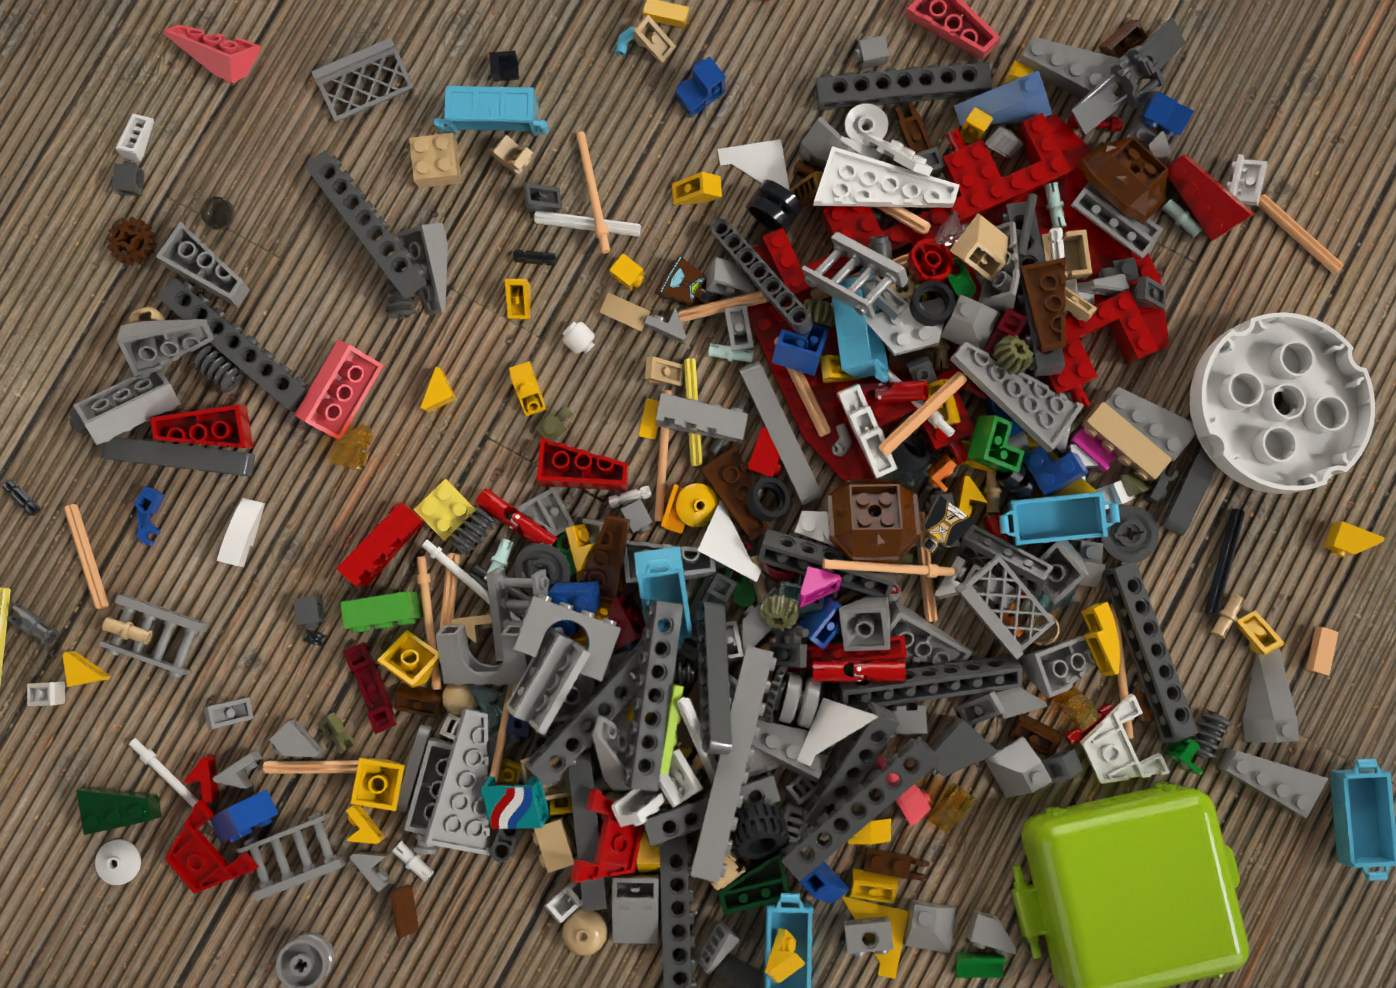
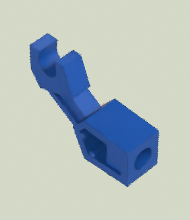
[134,486,165,546]

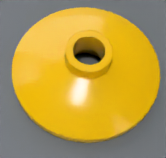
[675,483,718,528]

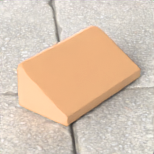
[1306,627,1338,676]

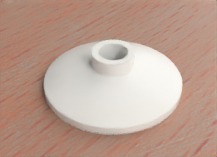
[845,103,888,144]
[95,839,141,885]

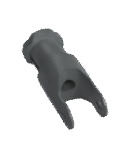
[8,604,59,647]

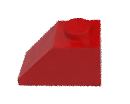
[747,427,782,477]

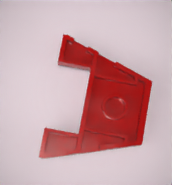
[570,789,644,883]
[165,799,259,894]

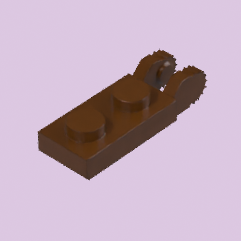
[893,100,933,155]
[863,847,929,881]

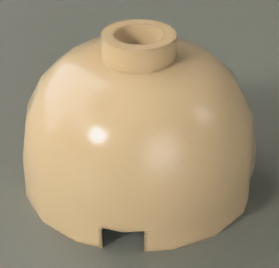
[562,908,608,956]

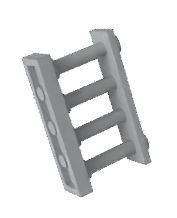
[801,232,909,319]
[486,568,552,661]
[99,594,209,677]
[238,812,347,901]

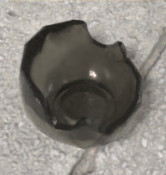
[201,196,235,230]

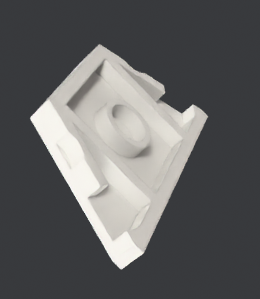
[865,298,945,356]

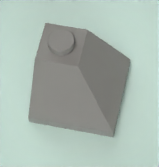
[940,295,1000,351]
[1039,540,1088,605]
[839,597,890,651]
[984,736,1052,798]
[904,899,956,953]

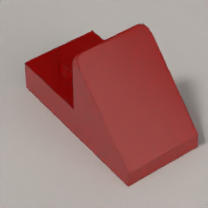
[183,755,220,803]

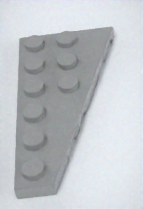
[950,342,1084,453]
[424,708,490,856]

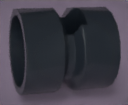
[995,464,1038,500]

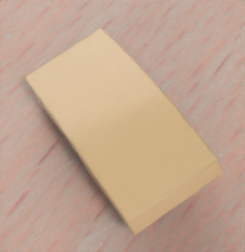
[600,292,650,332]

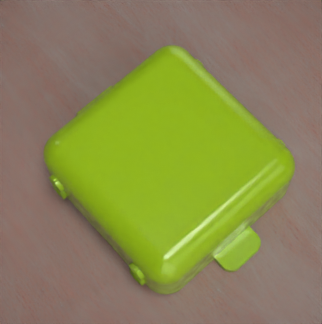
[1011,781,1249,988]

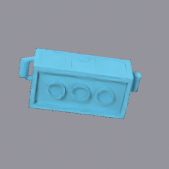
[434,86,549,136]
[832,267,889,383]
[999,492,1120,546]
[634,546,693,650]
[1329,759,1396,881]
[764,893,813,988]

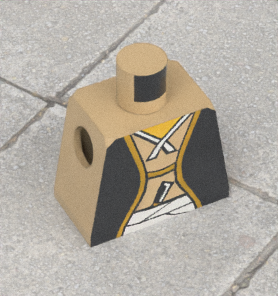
[921,496,975,553]

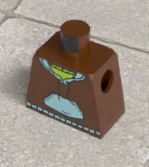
[658,255,714,307]

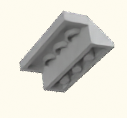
[1071,182,1163,259]
[505,627,591,735]

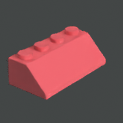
[294,340,384,441]

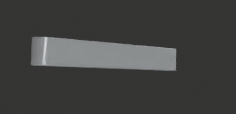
[738,360,822,506]

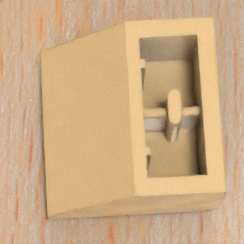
[950,214,1008,282]

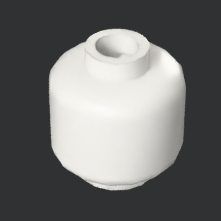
[562,322,595,354]

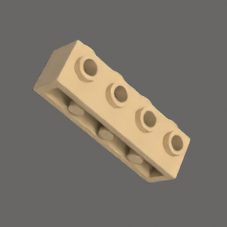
[1080,401,1172,481]

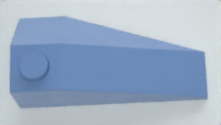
[954,71,1052,126]

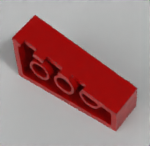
[1166,155,1255,241]
[150,404,254,448]
[537,437,629,491]
[336,502,425,588]

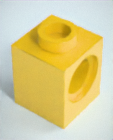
[609,254,645,291]

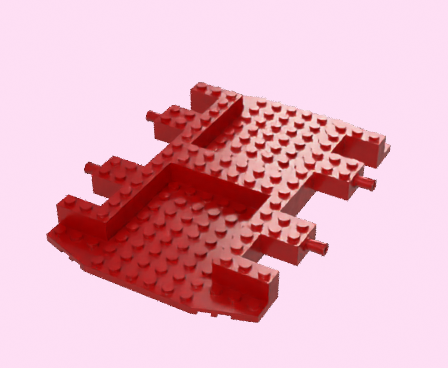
[745,113,1170,482]

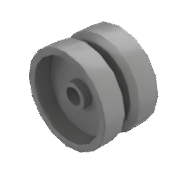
[778,673,821,729]
[276,933,335,988]

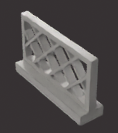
[311,37,415,123]
[954,555,1056,660]

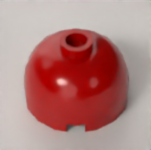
[907,239,954,284]

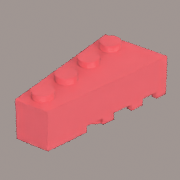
[906,0,1000,61]

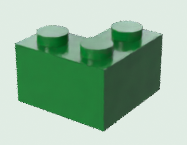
[967,415,1025,473]

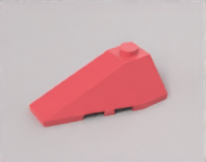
[163,25,261,83]
[863,749,931,826]

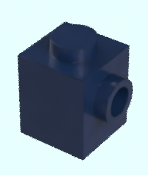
[505,713,532,740]

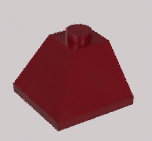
[608,593,646,650]

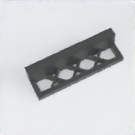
[957,524,1054,597]

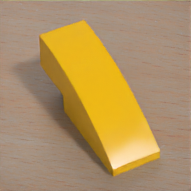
[1081,602,1120,677]

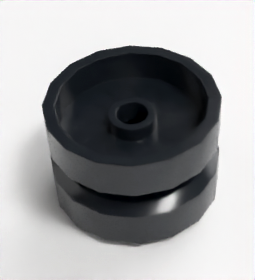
[746,179,803,233]

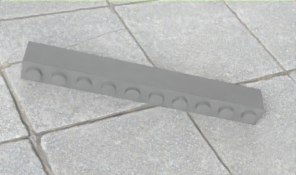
[690,646,777,883]

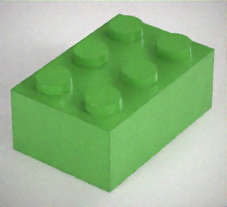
[341,591,421,633]

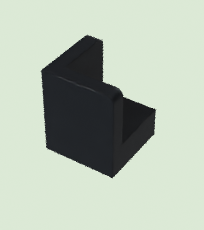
[489,51,519,82]

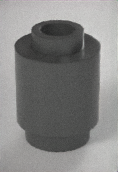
[868,235,893,261]

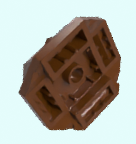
[1078,136,1169,224]
[827,479,921,563]

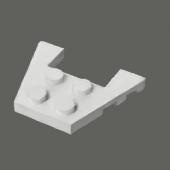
[1080,693,1170,784]

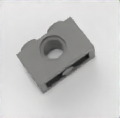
[843,916,894,957]

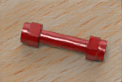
[1067,116,1123,132]
[1064,703,1113,746]

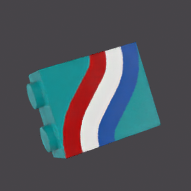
[481,775,550,829]

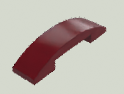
[964,308,1028,399]
[343,642,397,734]

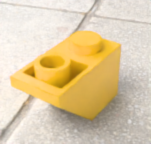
[509,361,547,416]

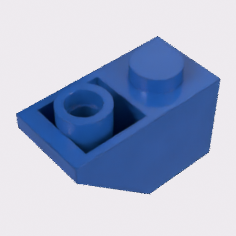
[800,862,849,904]

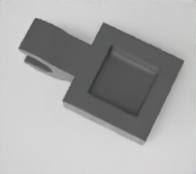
[1097,257,1139,282]
[1143,466,1178,503]

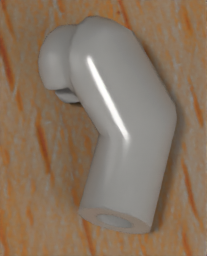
[832,423,852,456]

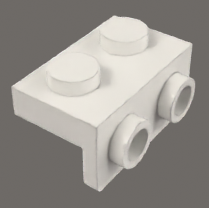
[1226,154,1268,206]
[659,749,703,807]
[611,789,666,827]

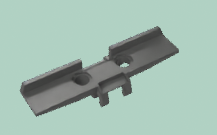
[1070,17,1185,135]

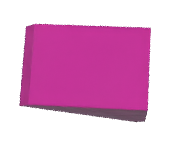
[798,566,842,608]

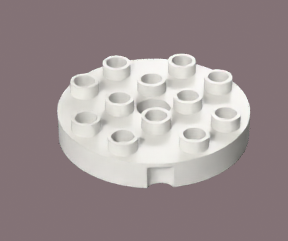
[1190,312,1375,494]

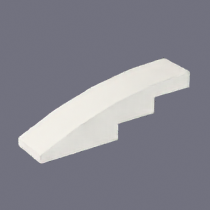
[837,384,897,478]

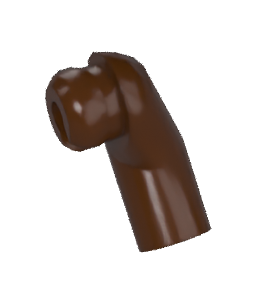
[1135,691,1154,724]

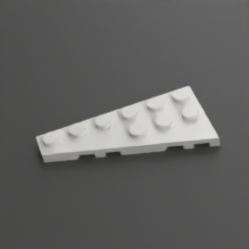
[813,146,960,208]

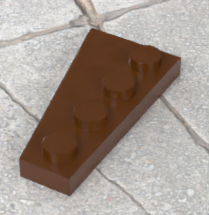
[1020,257,1066,353]
[700,445,769,542]
[579,515,630,604]

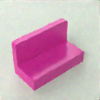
[1067,427,1116,473]

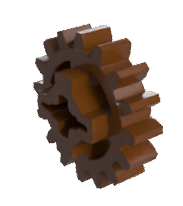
[106,217,157,265]

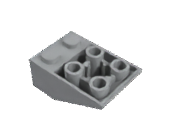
[612,873,659,944]

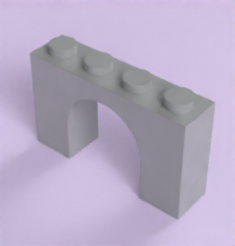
[512,594,621,681]
[436,625,533,686]

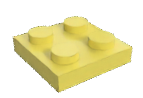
[414,479,476,541]

